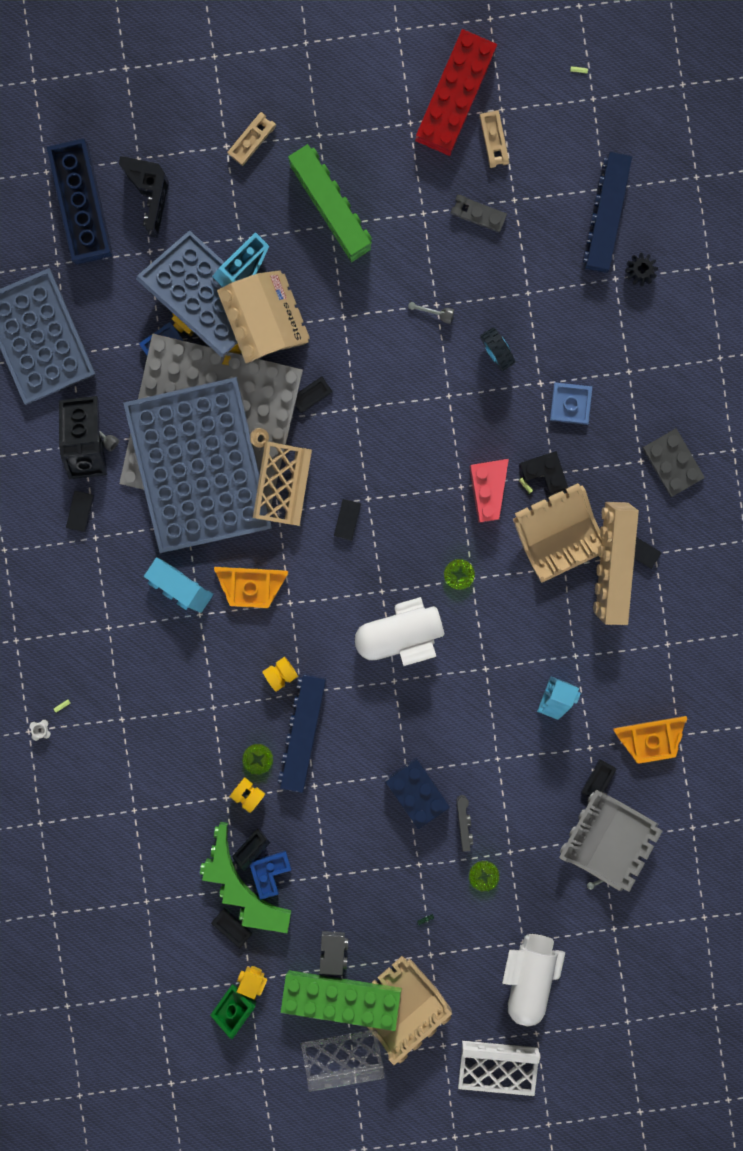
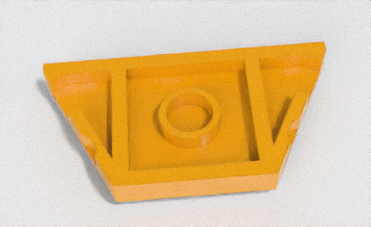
[214,567,288,608]
[613,716,687,764]

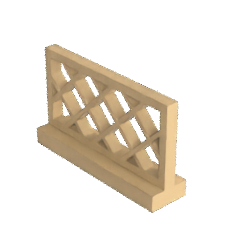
[253,441,312,526]

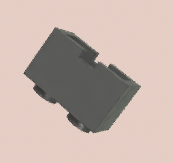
[319,931,348,975]

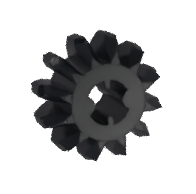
[625,253,658,287]

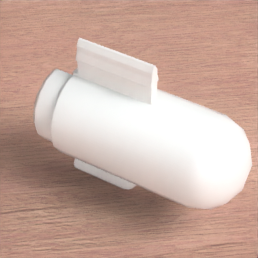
[355,597,445,666]
[502,934,565,1027]

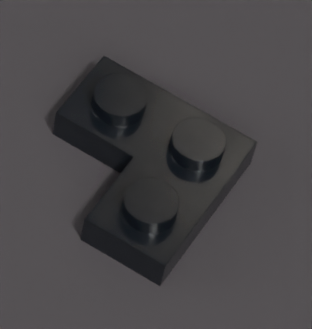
[519,451,568,494]

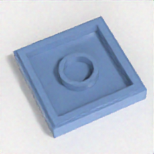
[550,382,592,425]

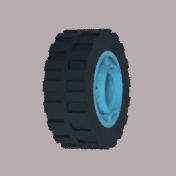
[480,327,516,371]

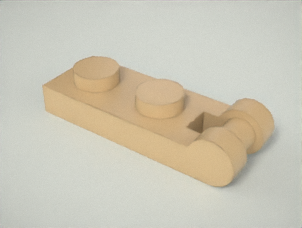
[479,110,509,168]
[227,112,277,166]

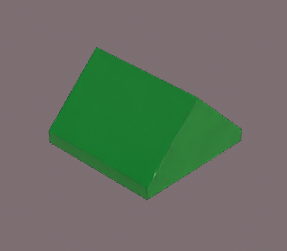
[210,984,256,1039]

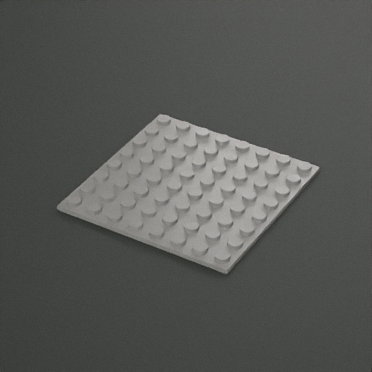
[119,334,303,512]

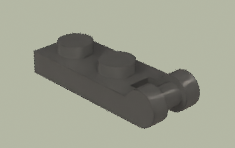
[450,194,507,233]
[456,795,473,852]

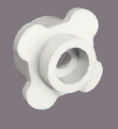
[30,720,51,741]

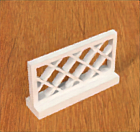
[458,1041,540,1096]

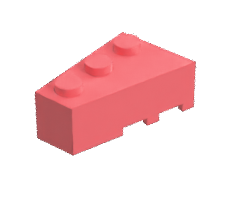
[469,459,509,523]

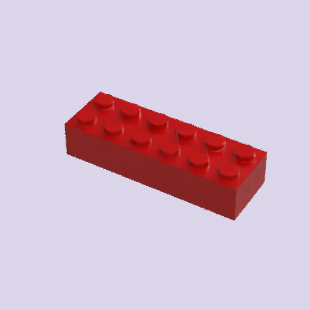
[415,29,497,156]

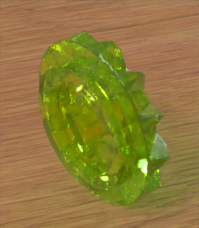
[444,559,475,590]
[242,744,273,775]
[469,861,499,892]

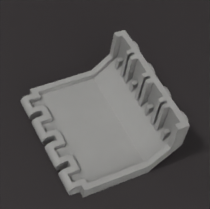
[559,790,662,892]

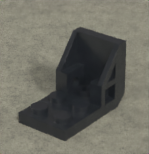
[119,156,169,238]
[59,396,107,480]

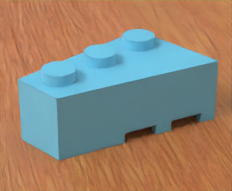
[212,232,269,287]
[144,557,214,613]
[537,676,580,720]

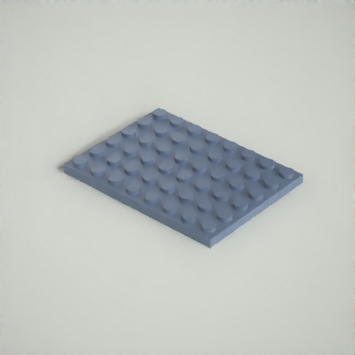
[123,377,272,553]

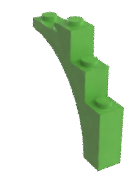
[200,822,291,933]

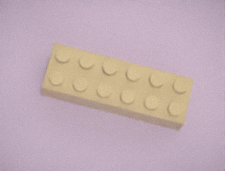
[593,502,639,625]

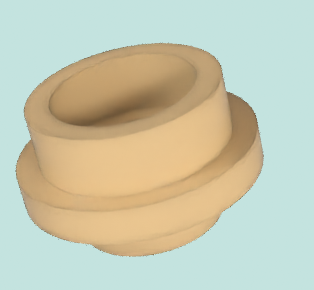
[250,428,269,448]

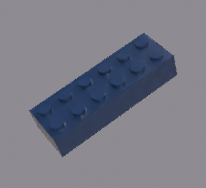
[47,139,113,265]

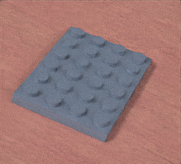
[136,230,237,357]
[0,268,96,405]

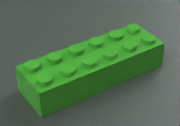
[288,144,372,263]
[281,970,402,1031]

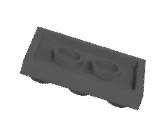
[642,428,705,497]

